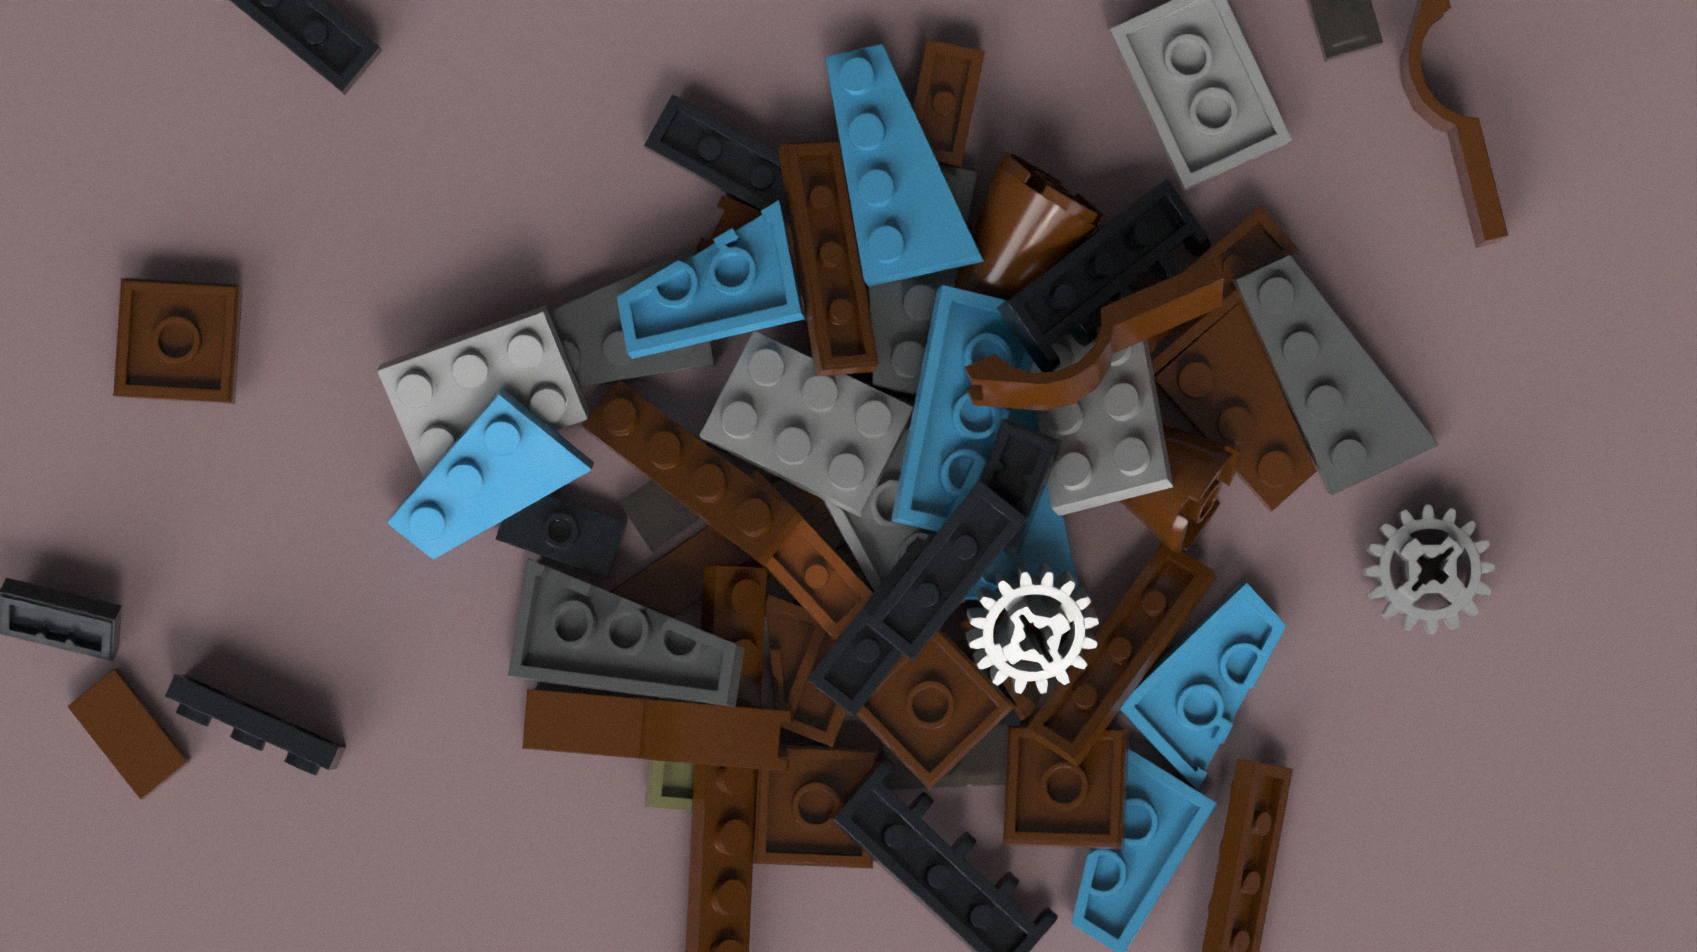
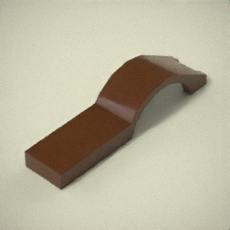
[1400,0,1509,248]
[965,259,1224,411]
[522,689,794,771]

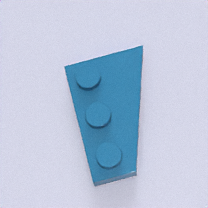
[617,200,805,359]
[387,388,594,560]
[1120,581,1287,791]
[1071,749,1218,952]

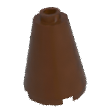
[954,152,1105,300]
[1119,425,1241,554]

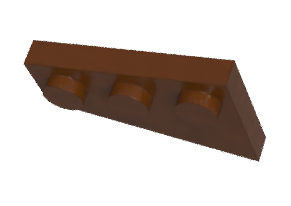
[1154,300,1317,512]

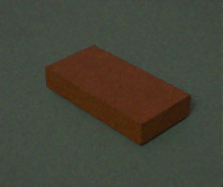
[67,669,191,800]

